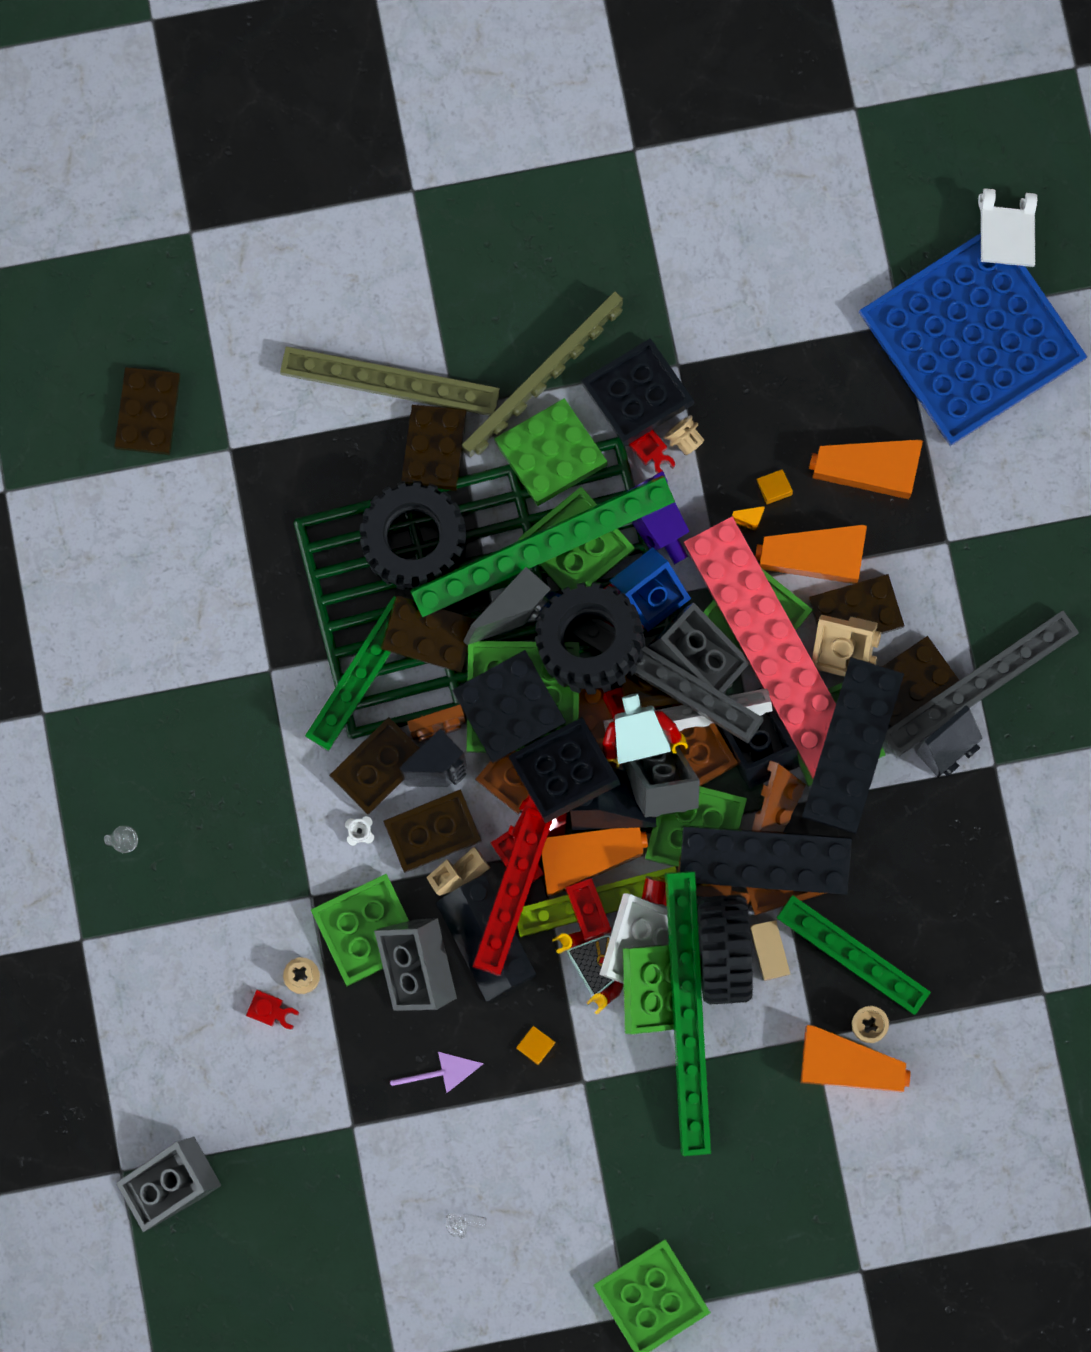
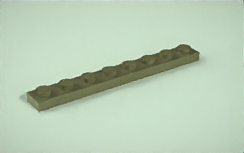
[462,292,623,458]
[280,346,500,416]

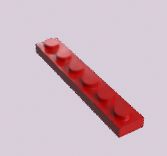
[472,808,553,976]

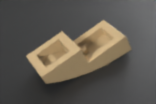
[426,847,490,896]

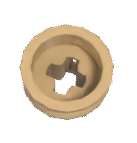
[664,415,704,455]
[283,957,320,994]
[852,1006,889,1043]

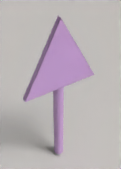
[390,1052,483,1093]

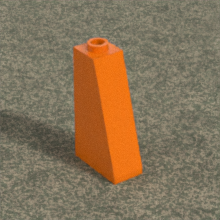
[809,440,923,499]
[755,525,867,584]
[542,828,648,897]
[801,1025,911,1093]

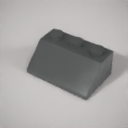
[374,918,457,1011]

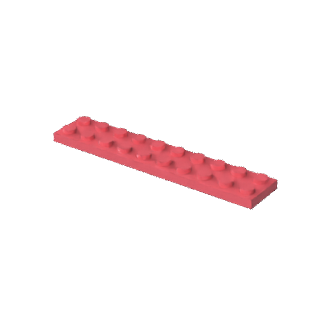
[683,517,836,779]

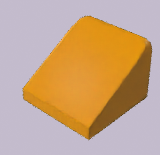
[757,469,793,505]
[732,506,765,531]
[516,1026,555,1065]

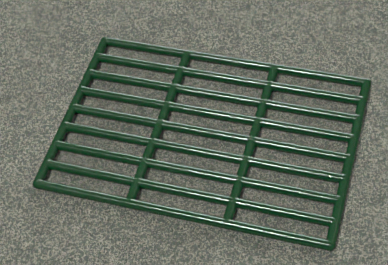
[294,437,671,739]

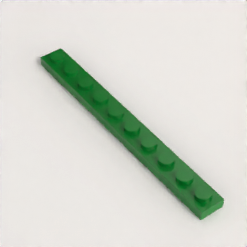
[410,475,675,617]
[665,871,711,1156]

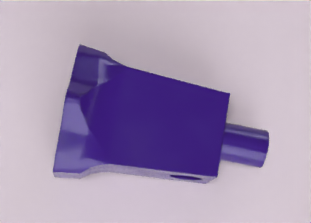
[626,471,690,565]

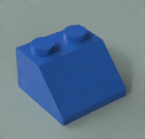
[609,547,691,632]

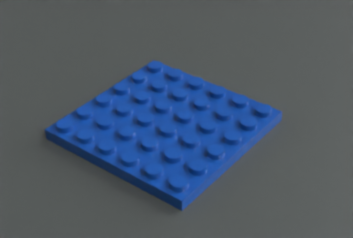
[859,233,1087,446]

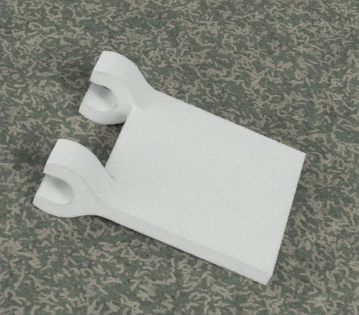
[978,188,1037,267]

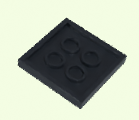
[581,338,694,447]
[452,650,566,764]
[508,717,620,824]

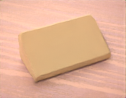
[750,920,790,982]

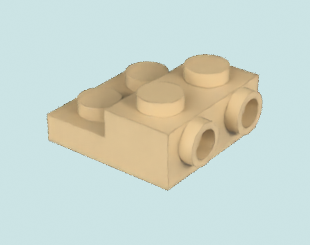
[812,615,881,676]

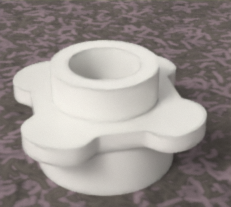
[345,816,374,846]

